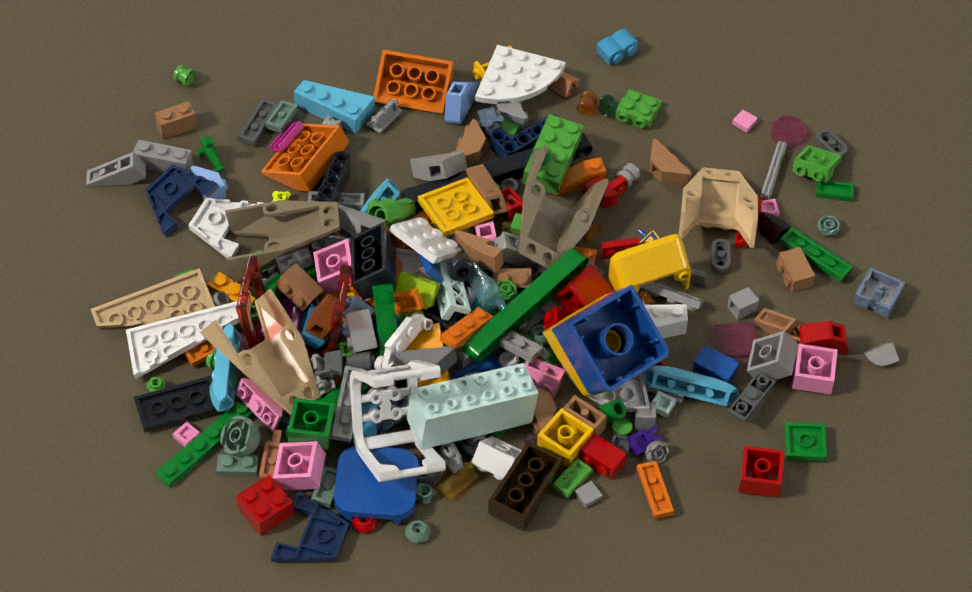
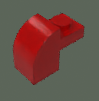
[583,175,626,208]

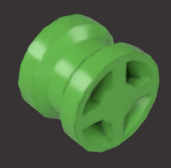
[173,65,195,87]

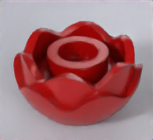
[352,517,377,534]

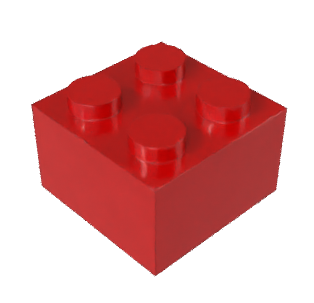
[739,446,784,497]
[236,475,294,536]

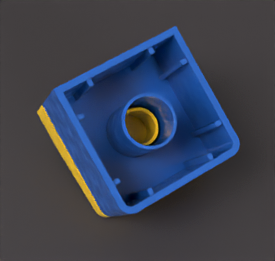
[543,285,669,397]

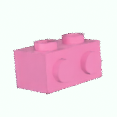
[524,359,565,398]

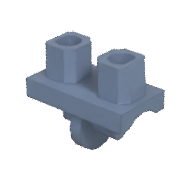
[477,107,504,137]

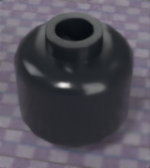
[449,254,475,282]

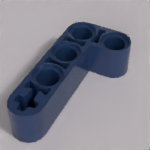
[490,114,559,158]

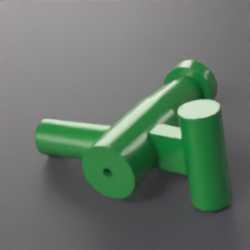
[196,136,226,173]

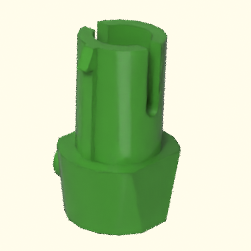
[367,198,416,229]

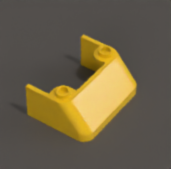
[608,234,691,293]

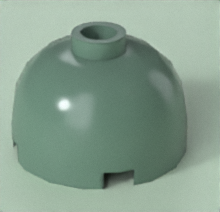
[220,415,261,457]

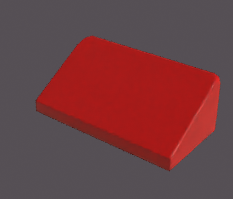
[500,187,523,220]

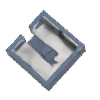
[853,267,905,318]

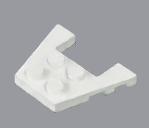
[189,198,263,258]

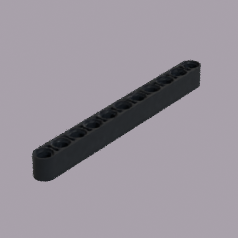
[401,133,593,212]

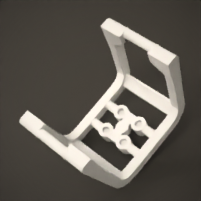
[350,360,446,482]

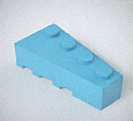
[294,80,375,134]

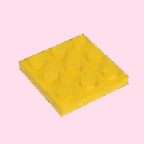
[418,177,494,237]

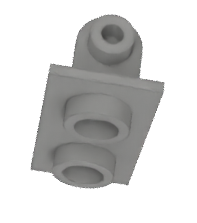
[366,98,403,133]
[311,354,336,396]

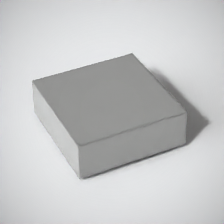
[574,481,603,508]

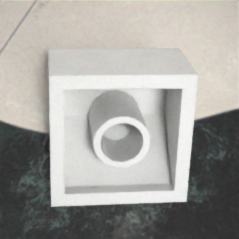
[471,436,522,480]

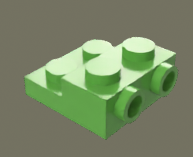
[615,89,662,130]
[792,145,842,182]

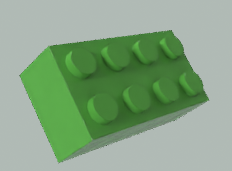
[522,114,584,195]

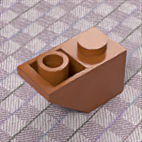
[305,294,345,340]

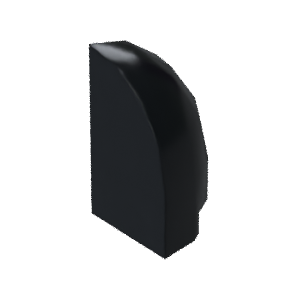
[759,212,791,244]

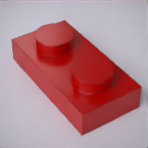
[600,237,640,260]

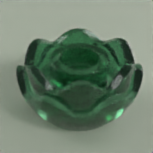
[598,94,618,117]

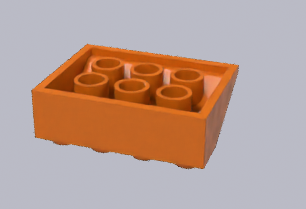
[373,50,455,114]
[261,123,349,191]

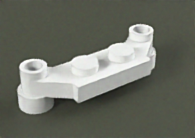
[374,312,433,369]

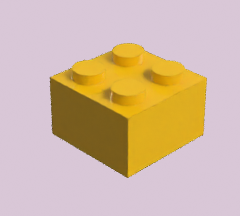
[537,408,594,468]

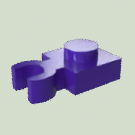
[626,426,663,456]

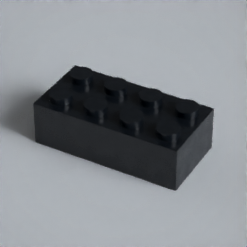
[350,222,397,301]

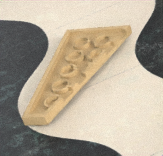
[90,268,215,329]

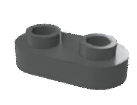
[816,129,848,159]
[711,239,731,273]

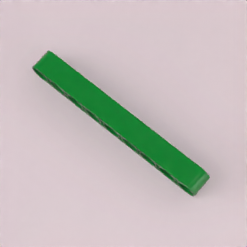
[462,248,589,363]

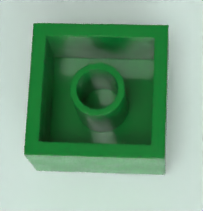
[288,398,335,450]

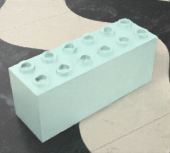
[407,363,539,450]

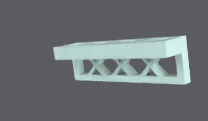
[435,258,471,320]

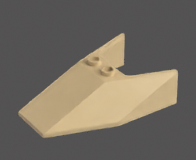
[679,167,758,248]
[200,289,321,415]

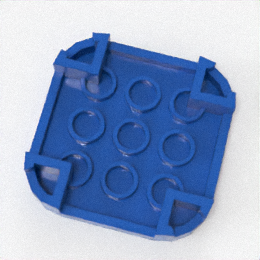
[334,446,419,524]

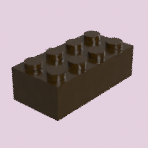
[488,441,563,531]

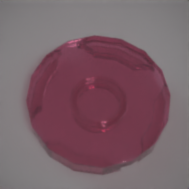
[770,116,807,147]

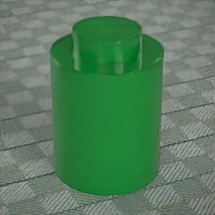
[596,399,626,424]

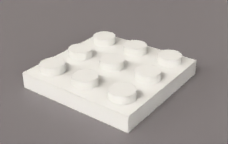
[389,218,462,264]

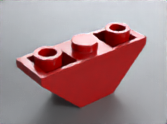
[799,321,849,355]

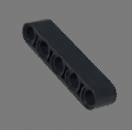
[315,151,351,202]

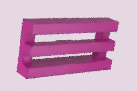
[269,121,304,152]

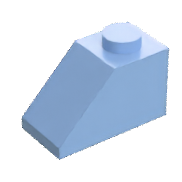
[191,166,228,201]

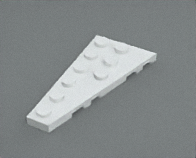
[126,301,244,379]

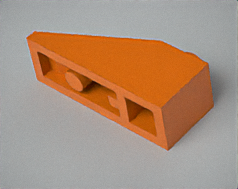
[551,157,606,196]

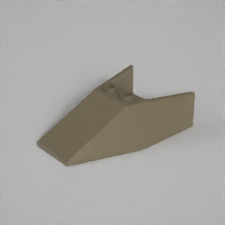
[519,145,609,269]
[225,200,340,283]

